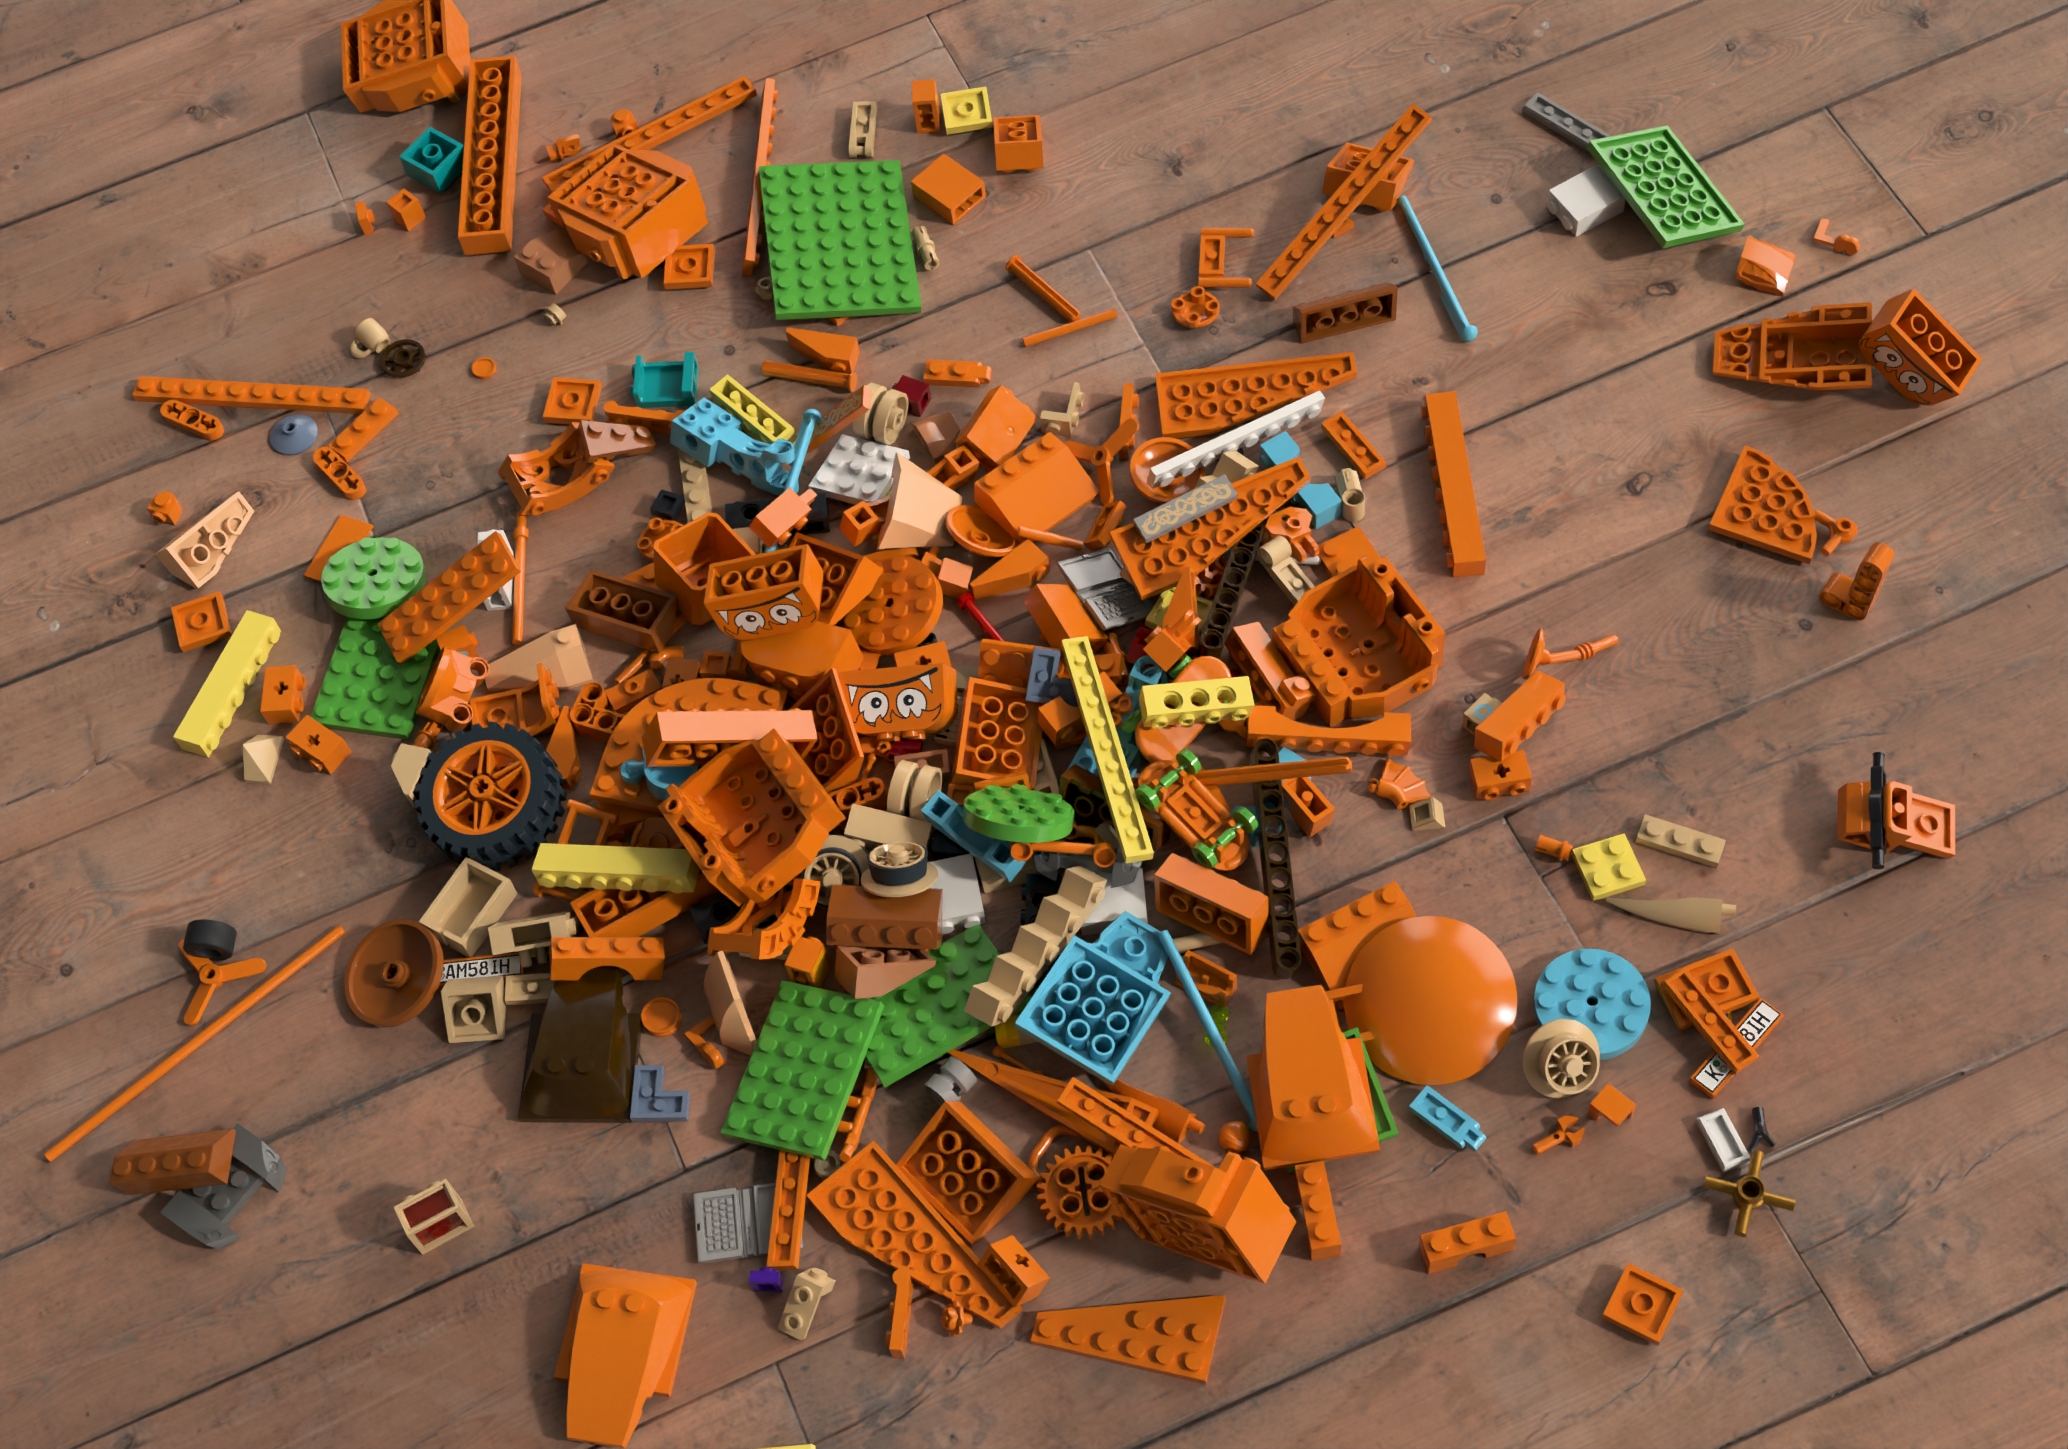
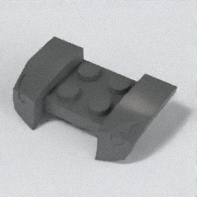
[1034,837,1142,888]
[160,1123,287,1249]

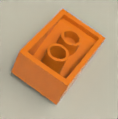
[993,115,1043,173]

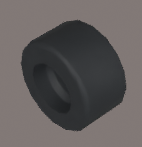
[183,919,237,961]

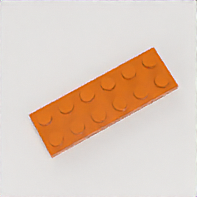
[378,531,522,665]

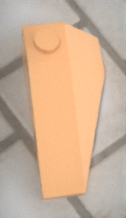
[155,491,254,589]
[485,624,594,691]

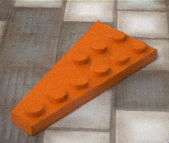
[1030,1295,1226,1384]

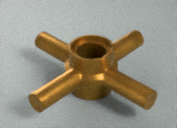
[1703,1150,1796,1237]

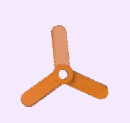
[1064,419,1139,504]
[178,939,267,1026]

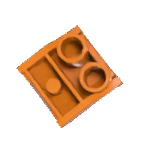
[1735,235,1796,297]

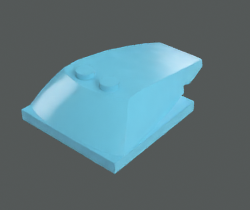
[1014,911,1173,1086]

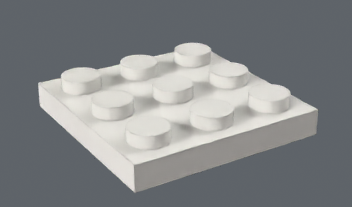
[808,434,910,505]

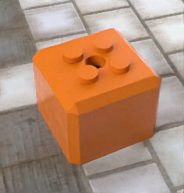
[654,512,756,625]

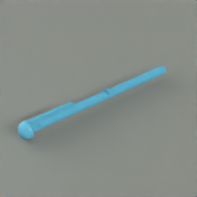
[1397,195,1478,342]
[764,409,822,553]
[1158,930,1258,1132]

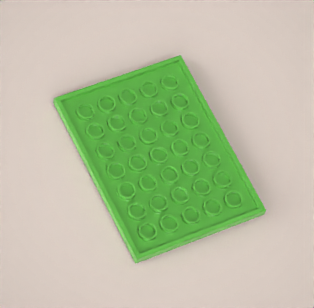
[759,160,921,320]

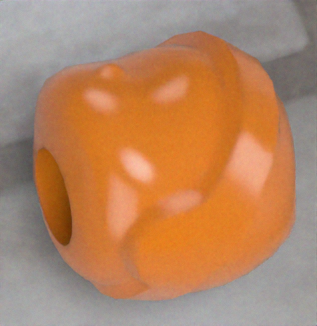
[1219,1121,1250,1152]

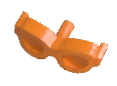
[1111,692,1133,729]

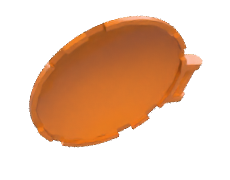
[1325,916,1517,1086]

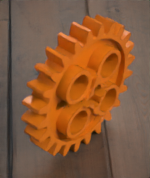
[1037,1145,1123,1240]

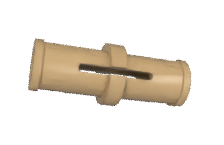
[912,226,940,270]

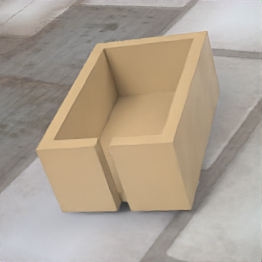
[419,857,518,958]

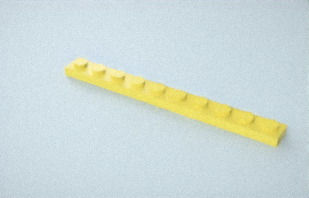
[1061,636,1154,863]

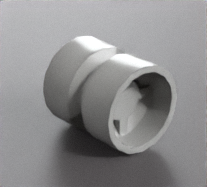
[923,1056,977,1106]

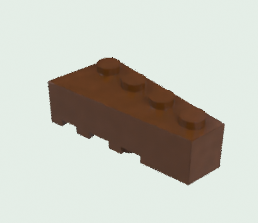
[1059,764,1171,852]

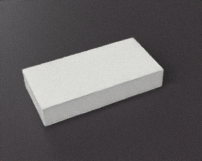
[1696,1108,1751,1173]

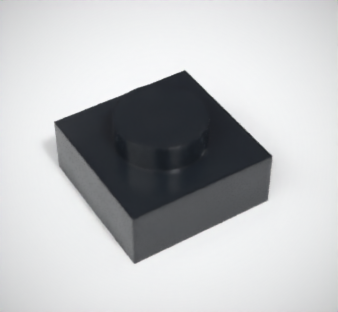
[650,489,685,521]

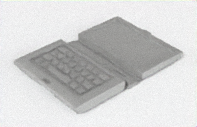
[1057,548,1154,631]
[693,1183,803,1263]

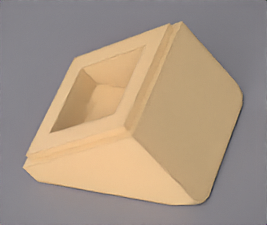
[1409,797,1445,831]

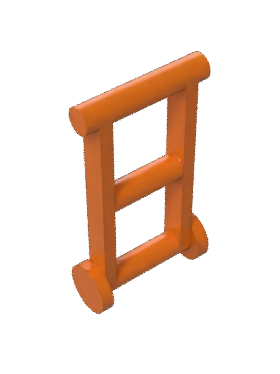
[533,799,619,902]

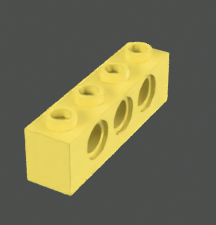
[709,374,797,445]
[1138,676,1254,729]

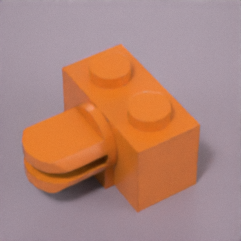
[1143,609,1201,671]

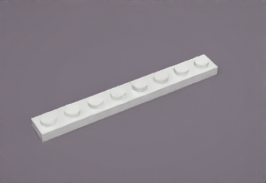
[1147,391,1325,489]

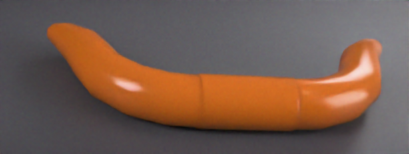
[1027,1125,1079,1186]

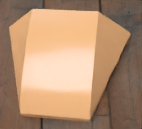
[877,453,963,550]
[704,950,757,1056]

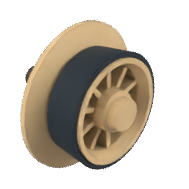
[796,835,869,909]
[861,841,938,897]

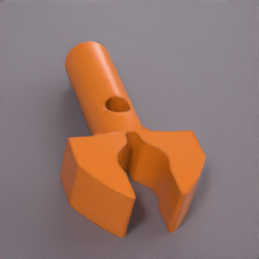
[1532,1116,1585,1155]

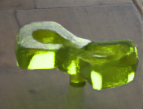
[1205,1005,1230,1046]

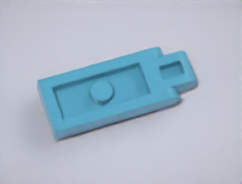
[1409,1085,1486,1151]

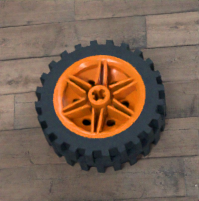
[414,722,566,871]

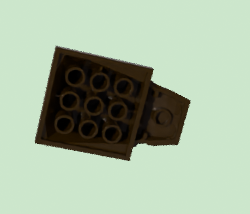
[518,966,642,1123]

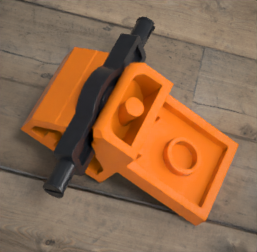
[1837,752,1955,870]

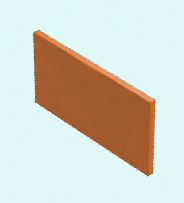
[304,515,374,582]

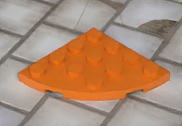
[1708,445,1817,565]

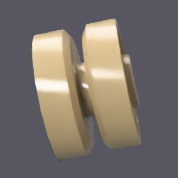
[853,382,908,445]
[887,760,942,822]

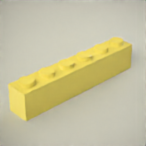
[173,610,281,758]
[532,843,700,893]

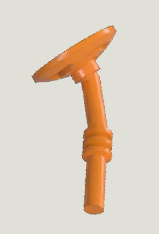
[1522,628,1619,680]

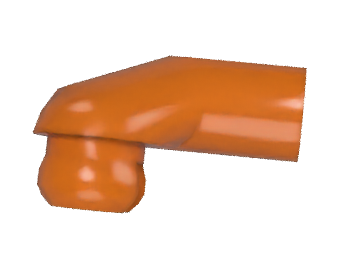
[648,646,685,670]

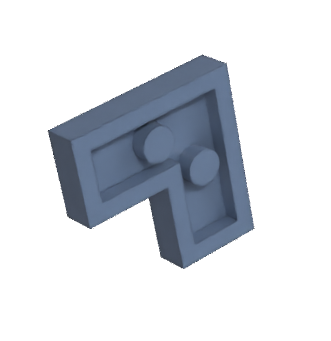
[1025,647,1079,707]
[630,1065,690,1122]

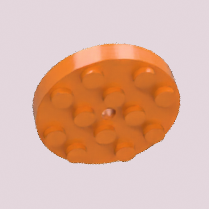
[843,556,943,656]

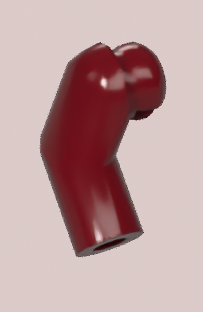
[884,740,923,764]

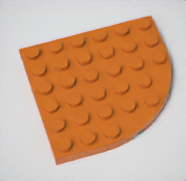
[590,678,789,814]

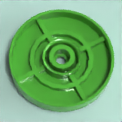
[321,537,426,619]
[962,784,1074,843]

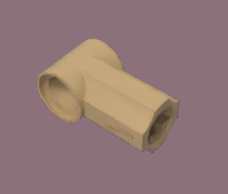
[1335,468,1365,522]

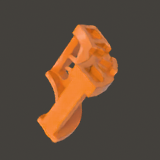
[498,422,615,516]
[707,878,820,959]

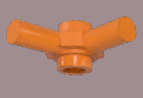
[1814,509,1858,556]

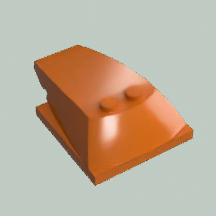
[1246,985,1381,1170]
[554,1263,697,1448]

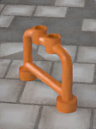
[1010,820,1116,867]

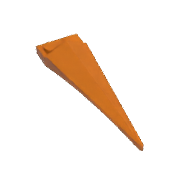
[947,1049,1159,1155]

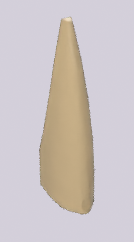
[1606,897,1736,934]

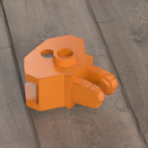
[1261,507,1320,563]

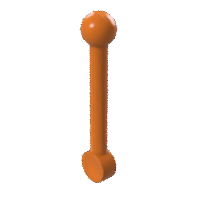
[860,754,877,782]
[992,1046,1044,1076]

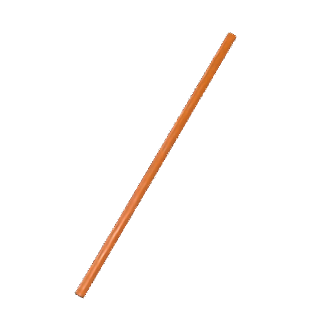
[44,925,346,1162]

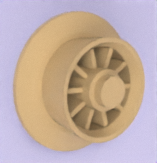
[1523,1019,1600,1098]

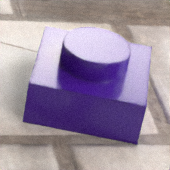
[749,1267,784,1292]

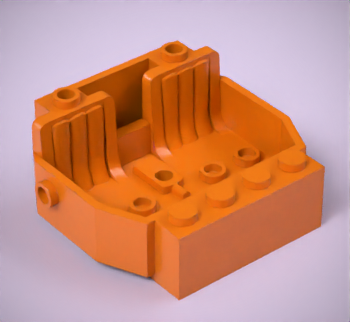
[341,0,470,113]
[547,143,708,279]
[1273,556,1445,727]
[657,728,846,906]
[1099,1144,1296,1284]

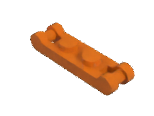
[603,401,685,435]

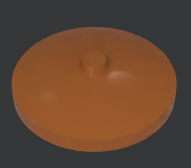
[344,919,444,1027]

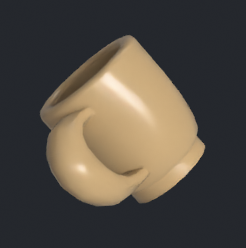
[350,318,391,358]

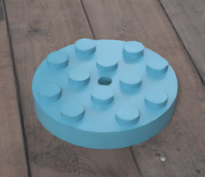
[1533,949,1651,1060]

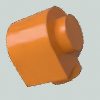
[610,109,638,139]
[147,491,182,525]

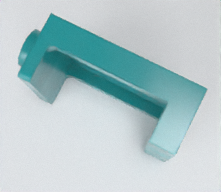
[630,351,699,408]

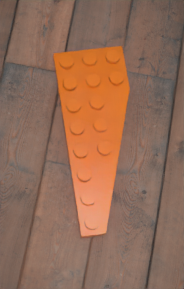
[1155,352,1357,439]
[1109,456,1310,601]
[806,1140,1023,1330]

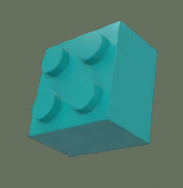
[399,126,464,194]

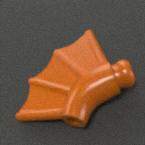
[1368,758,1432,809]

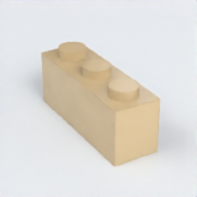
[844,804,932,849]

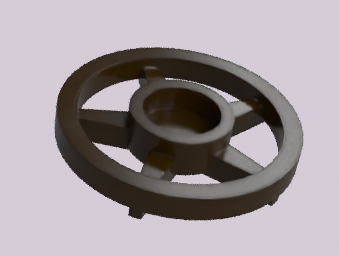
[380,339,426,378]

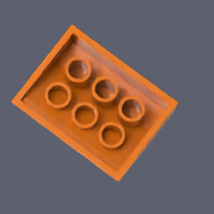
[974,432,1100,543]
[789,532,883,625]
[789,668,864,793]
[950,677,1046,790]
[1298,881,1417,1011]
[896,1101,1039,1245]

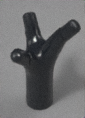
[1747,1107,1776,1153]

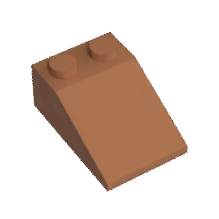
[514,227,591,295]
[834,946,936,999]

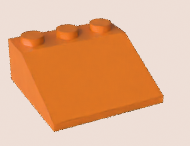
[1322,142,1415,211]

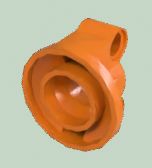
[416,646,490,732]

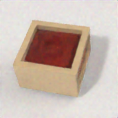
[394,1179,475,1255]

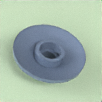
[269,414,318,456]

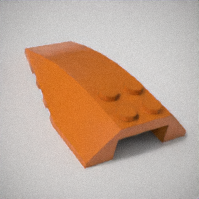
[1713,302,1873,390]

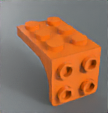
[470,663,561,736]

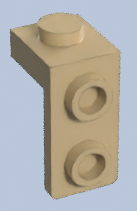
[1040,382,1084,437]
[778,1268,836,1340]

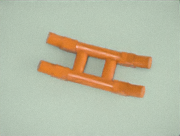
[837,1068,877,1162]

